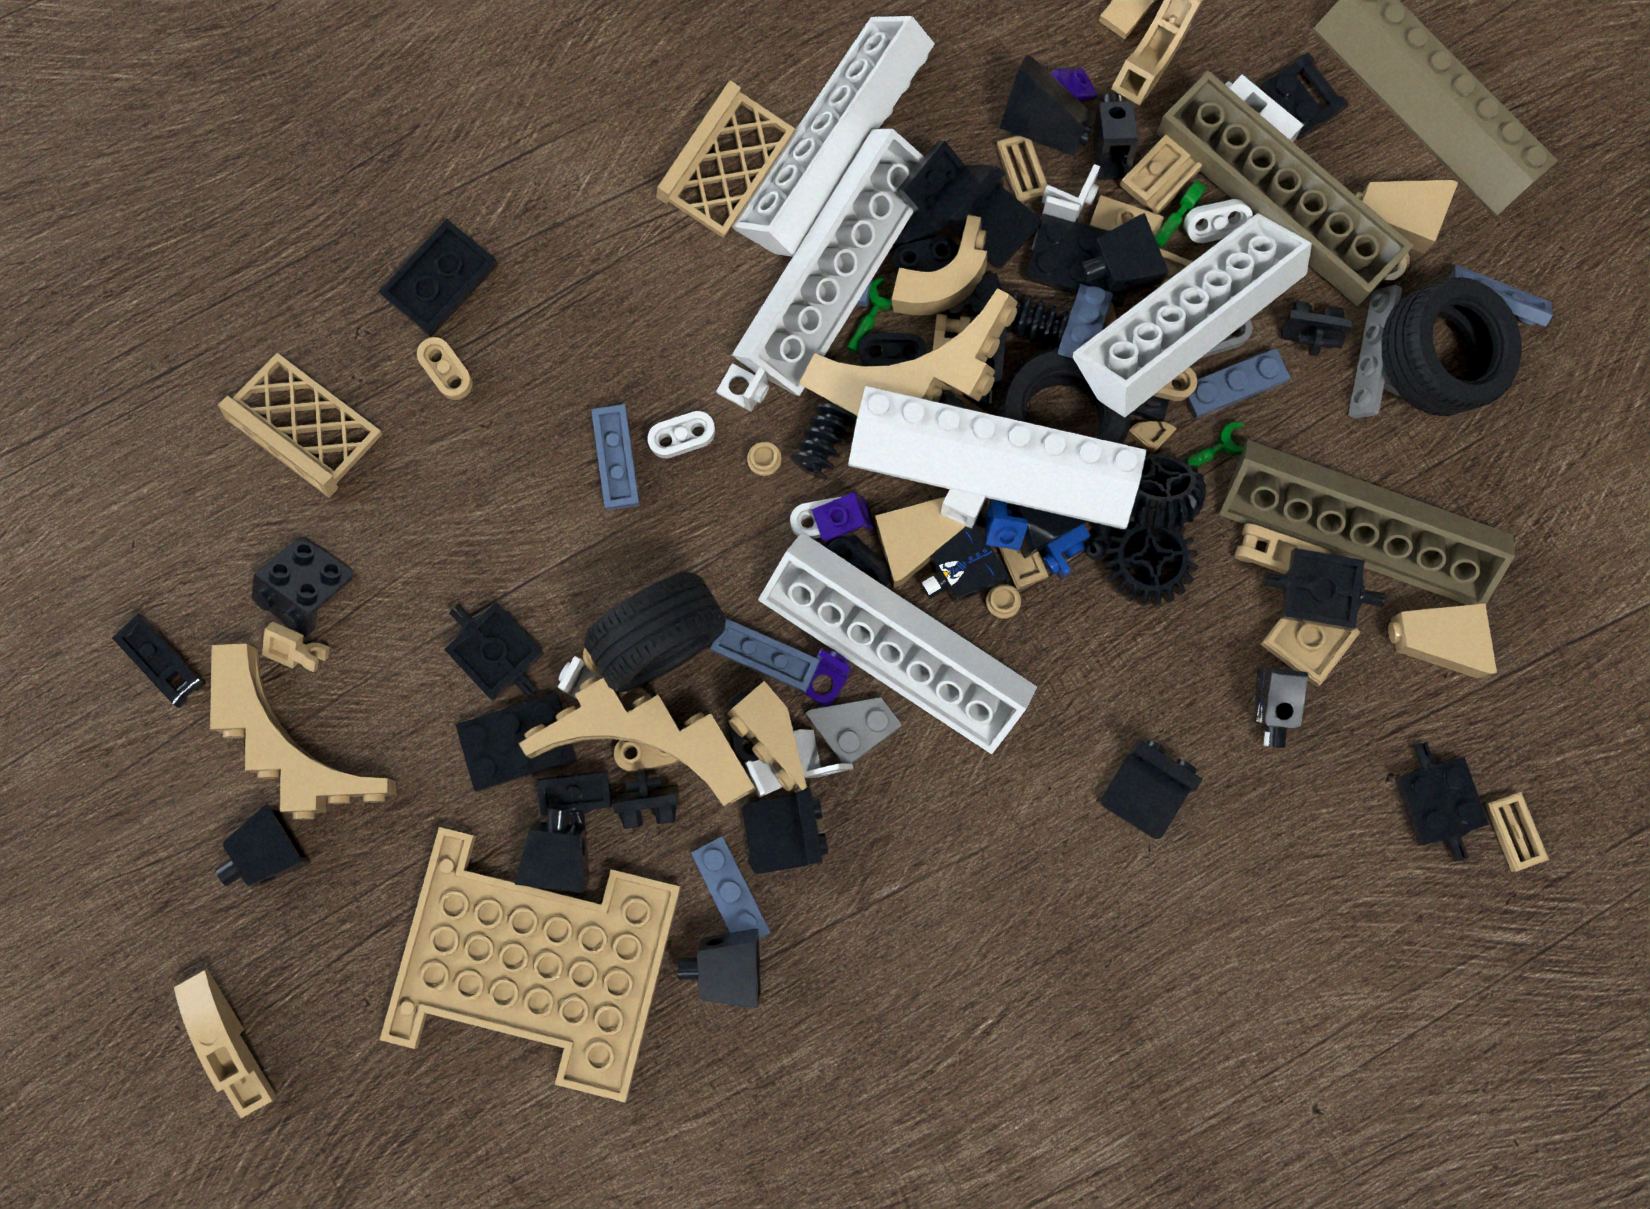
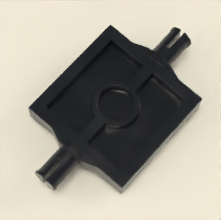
[1262,548,1386,631]
[444,602,545,701]
[1395,742,1489,862]

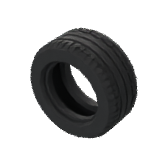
[1381,277,1522,416]
[996,348,1132,444]
[584,572,726,692]

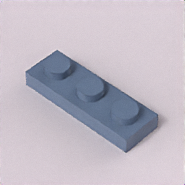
[1449,264,1553,327]
[1058,284,1113,358]
[1186,348,1291,419]
[591,404,640,511]
[710,619,820,693]
[691,836,771,939]

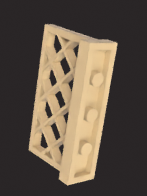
[656,80,795,238]
[218,353,382,498]

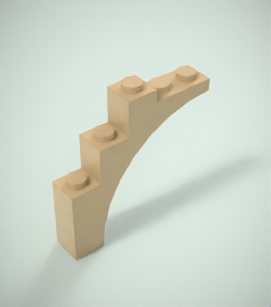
[798,288,1018,416]
[210,644,396,820]
[519,676,756,808]

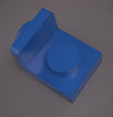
[984,499,1028,550]
[1043,524,1090,580]

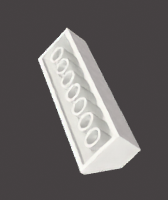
[731,16,935,257]
[732,129,924,396]
[1073,213,1312,418]
[848,386,1147,530]
[758,532,1037,754]

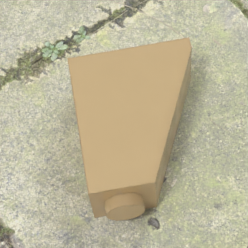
[1355,180,1458,254]
[875,497,965,588]
[1388,603,1497,678]

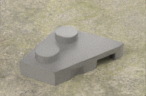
[805,697,902,764]

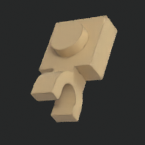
[262,621,330,672]

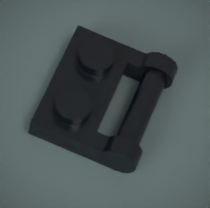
[1260,52,1349,140]

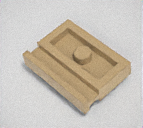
[1120,135,1202,215]

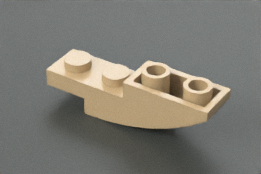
[174,968,276,1118]

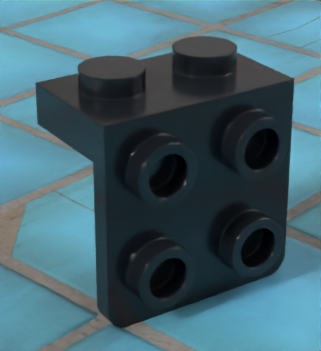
[896,140,997,221]
[949,166,1041,268]
[252,537,353,638]
[1100,739,1203,839]
[742,790,829,874]

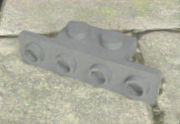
[1348,285,1402,419]

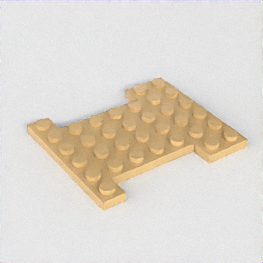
[380,827,681,1102]

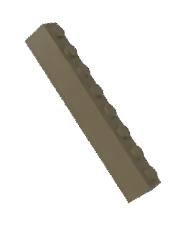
[1312,0,1558,218]
[1156,71,1414,307]
[1219,440,1515,605]

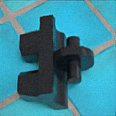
[1281,301,1352,356]
[612,768,679,829]

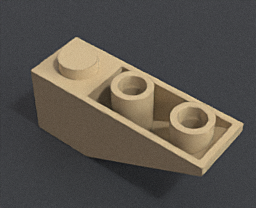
[727,681,807,794]

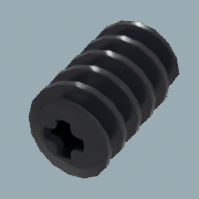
[1006,289,1069,349]
[791,403,857,480]

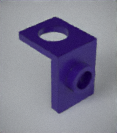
[1051,68,1098,100]
[812,492,876,542]
[800,649,851,707]

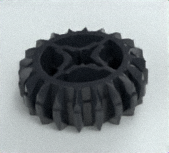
[1128,451,1207,531]
[1103,521,1198,607]

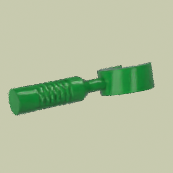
[1154,180,1208,249]
[846,277,893,354]
[1186,422,1245,467]

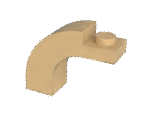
[1111,0,1203,105]
[892,215,987,315]

